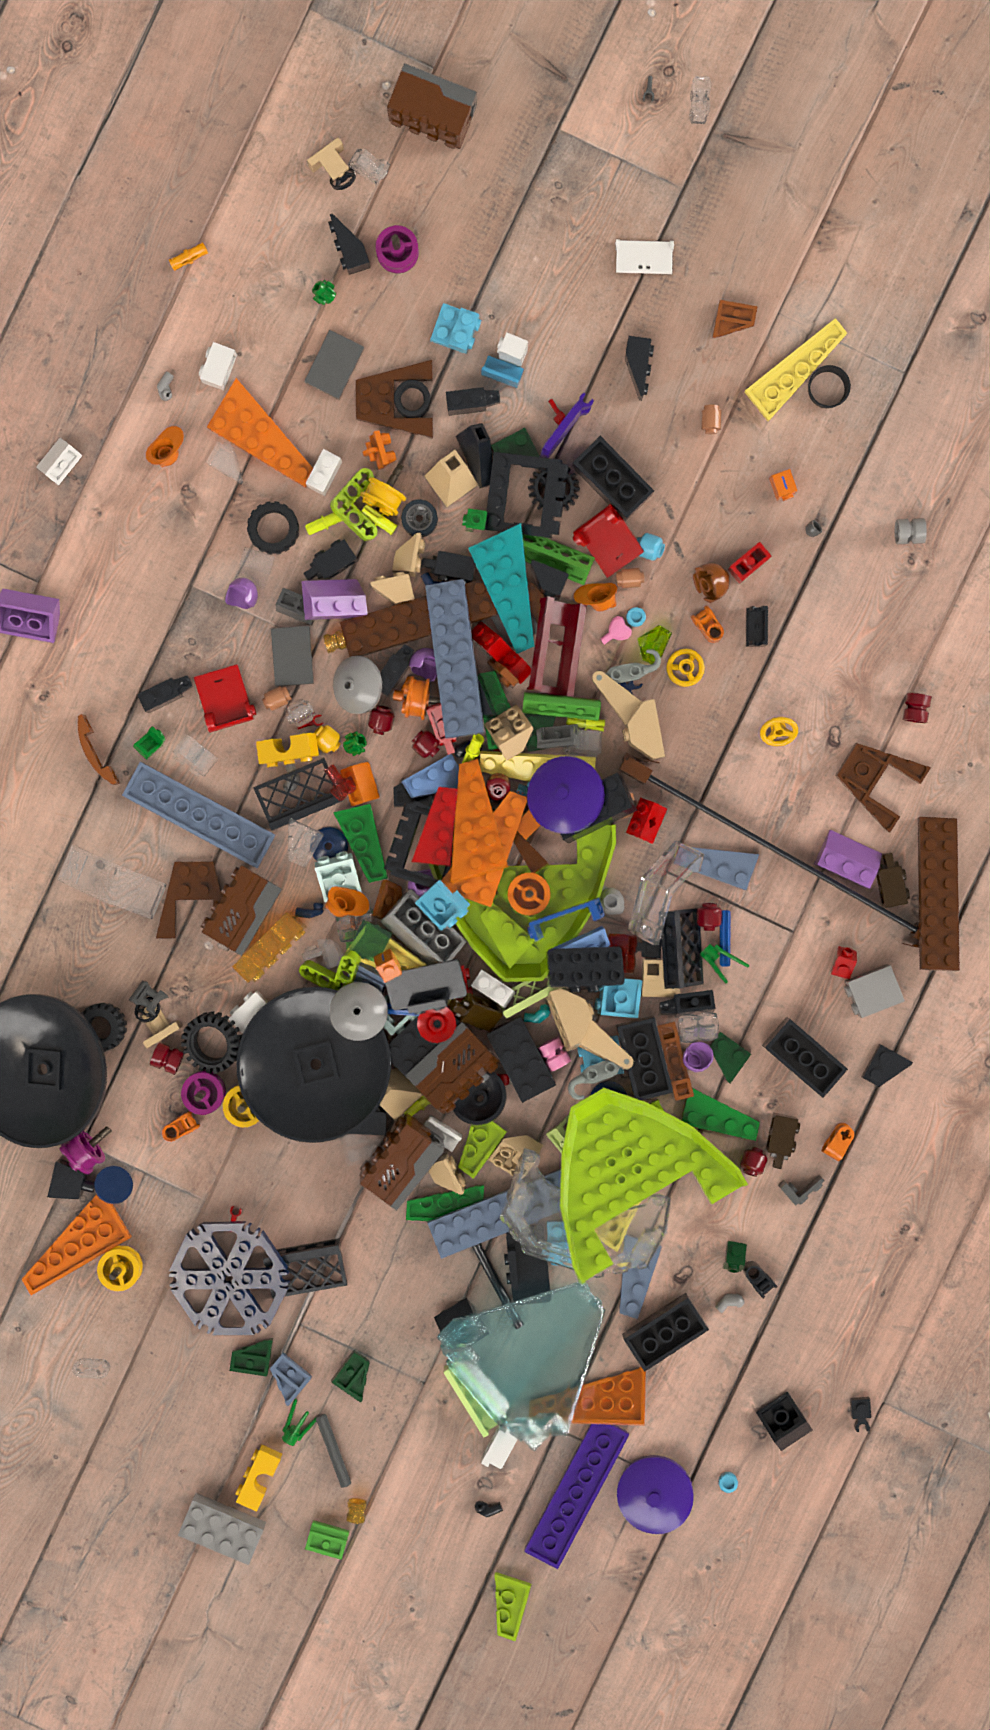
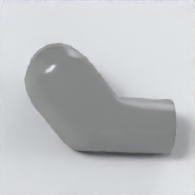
[157,371,174,401]
[283,764,300,792]
[715,1294,744,1313]

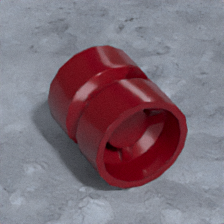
[902,693,932,724]
[150,1042,184,1075]

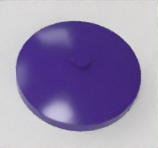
[527,756,604,834]
[617,1455,694,1534]

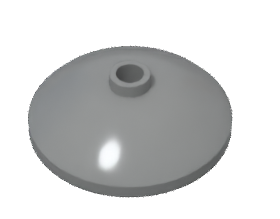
[333,656,382,714]
[330,982,388,1041]

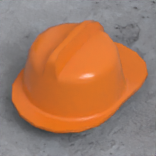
[146,426,184,467]
[573,583,617,612]
[325,886,370,917]

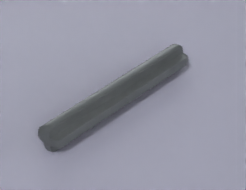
[316,1414,351,1488]

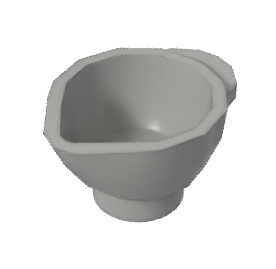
[600,886,625,915]

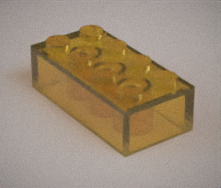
[232,911,307,983]

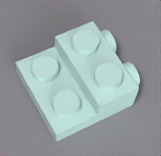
[315,851,362,902]

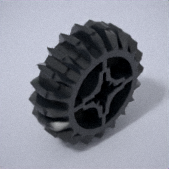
[528,467,580,513]

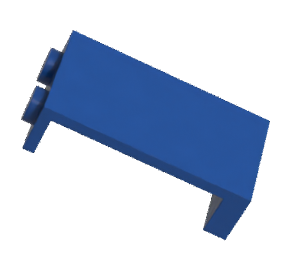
[527,898,605,941]

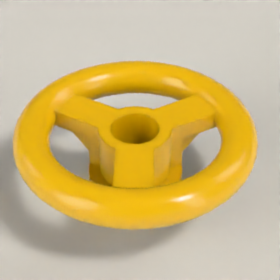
[666,649,705,687]
[760,717,798,746]

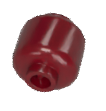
[368,705,395,735]
[412,730,440,758]
[486,773,511,801]
[697,903,722,931]
[740,1147,768,1177]

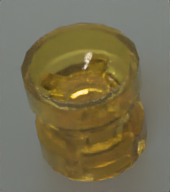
[323,630,347,654]
[346,1498,367,1524]

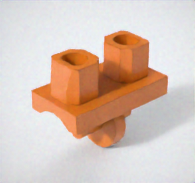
[362,430,396,470]

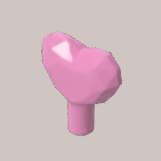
[600,616,632,645]

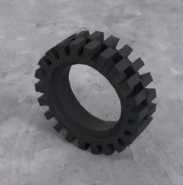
[181,1011,242,1074]

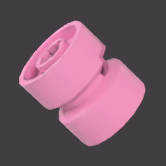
[537,1036,572,1072]

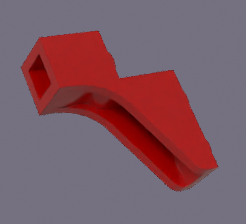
[471,621,531,685]

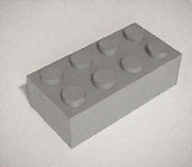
[380,889,467,965]
[178,1493,266,1565]

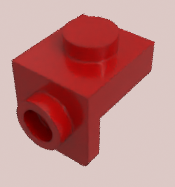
[831,946,857,980]

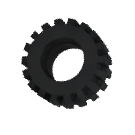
[81,1003,127,1052]

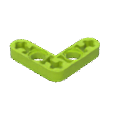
[330,468,378,541]
[299,950,360,991]

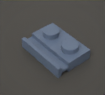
[347,962,386,994]

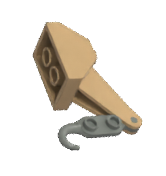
[592,649,665,760]
[546,988,633,1100]

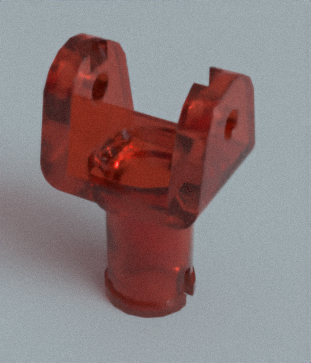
[324,764,356,801]

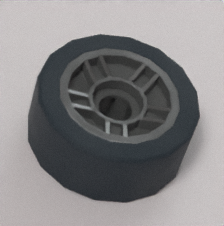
[401,499,438,537]

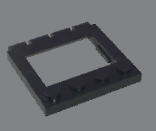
[485,452,568,538]
[384,801,456,888]

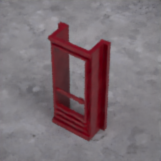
[527,597,587,697]

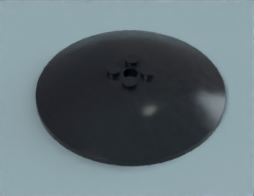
[236,987,391,1143]
[0,994,107,1148]

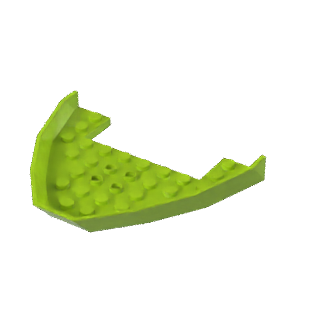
[429,825,616,982]
[560,1088,748,1284]

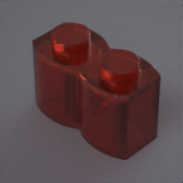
[608,933,637,973]

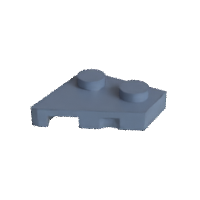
[270,1352,312,1406]

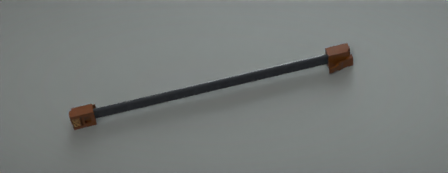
[618,752,919,948]

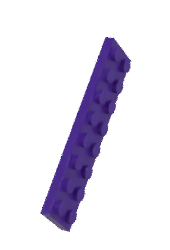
[524,1424,629,1569]

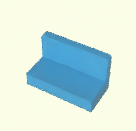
[481,355,524,388]

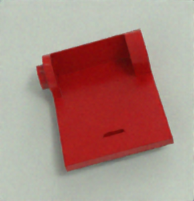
[572,504,644,578]
[193,664,257,733]

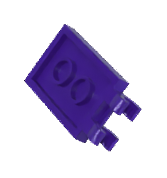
[540,393,594,458]

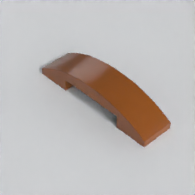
[78,714,120,785]
[657,1021,694,1101]

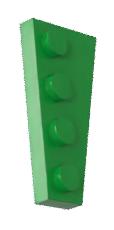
[480,671,511,750]
[333,804,388,883]
[681,1088,760,1141]
[406,1184,484,1221]

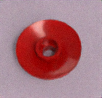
[417,1007,456,1043]

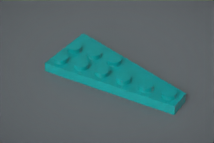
[468,523,535,654]

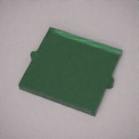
[349,919,392,962]

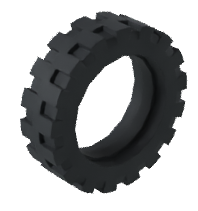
[247,501,299,555]

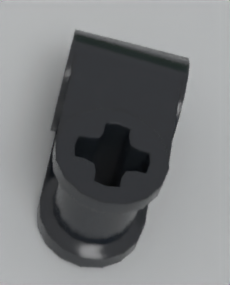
[743,1261,778,1299]

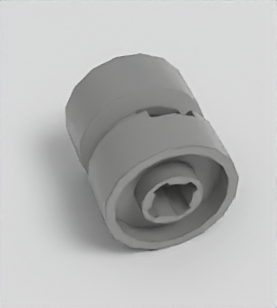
[894,518,927,545]

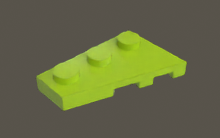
[480,902,535,969]
[458,1121,507,1179]
[494,1572,532,1642]

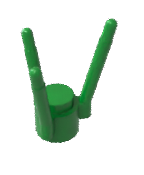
[700,944,749,983]
[282,1399,317,1446]

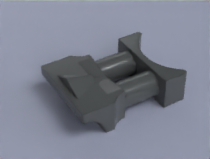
[129,981,169,1016]

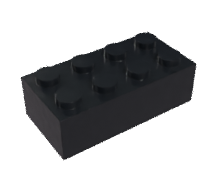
[572,435,654,522]
[560,773,638,843]
[388,1006,461,1079]
[486,1015,556,1103]
[616,1016,673,1100]
[762,1017,848,1098]
[622,1293,709,1372]

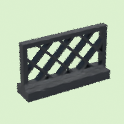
[253,758,343,831]
[660,908,704,989]
[263,1238,348,1299]

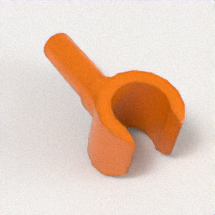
[393,676,410,702]

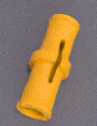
[169,242,208,271]

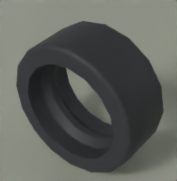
[394,380,431,418]

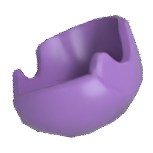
[682,1041,714,1073]

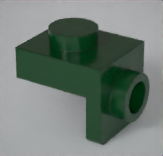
[723,1241,747,1273]

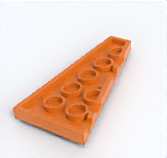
[207,378,313,488]
[451,759,508,883]
[441,791,527,907]
[21,1194,132,1296]
[529,1367,646,1426]

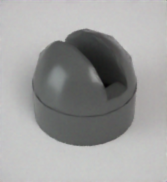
[805,520,822,537]

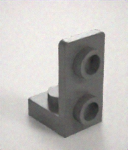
[778,1175,825,1206]

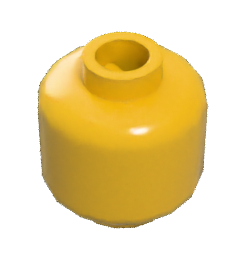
[314,725,341,753]

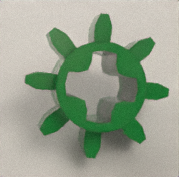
[312,280,336,305]
[343,731,367,756]

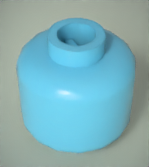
[637,533,665,561]

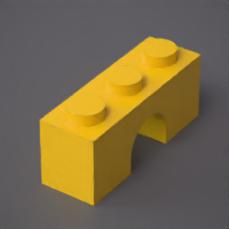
[256,733,319,768]
[235,1444,282,1512]

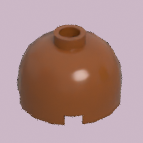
[693,563,730,603]

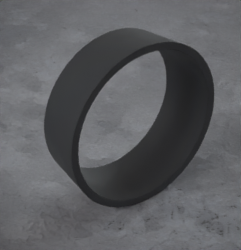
[808,365,851,409]

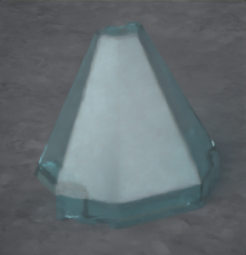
[437,1281,606,1451]

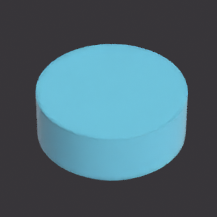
[626,607,646,627]
[718,1472,738,1493]

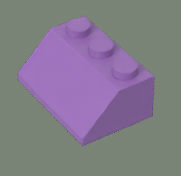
[301,579,367,620]
[0,589,60,643]
[814,830,882,889]

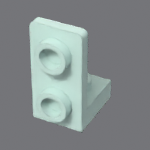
[384,1014,417,1035]

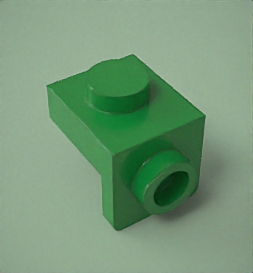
[462,508,487,532]
[133,726,166,760]

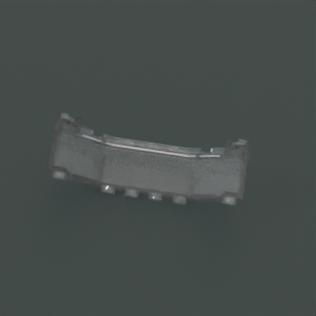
[499,1148,671,1278]

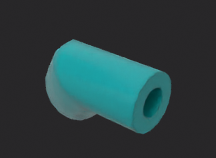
[524,1004,550,1023]

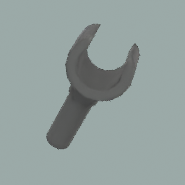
[642,76,654,103]

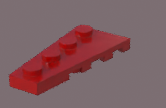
[411,787,458,866]

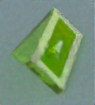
[637,625,672,665]

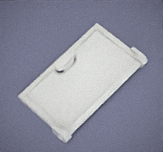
[615,239,674,274]

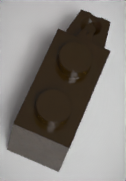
[876,852,910,908]
[448,992,503,1032]
[765,1112,800,1169]

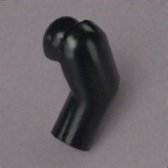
[454,740,483,758]
[475,1501,503,1517]

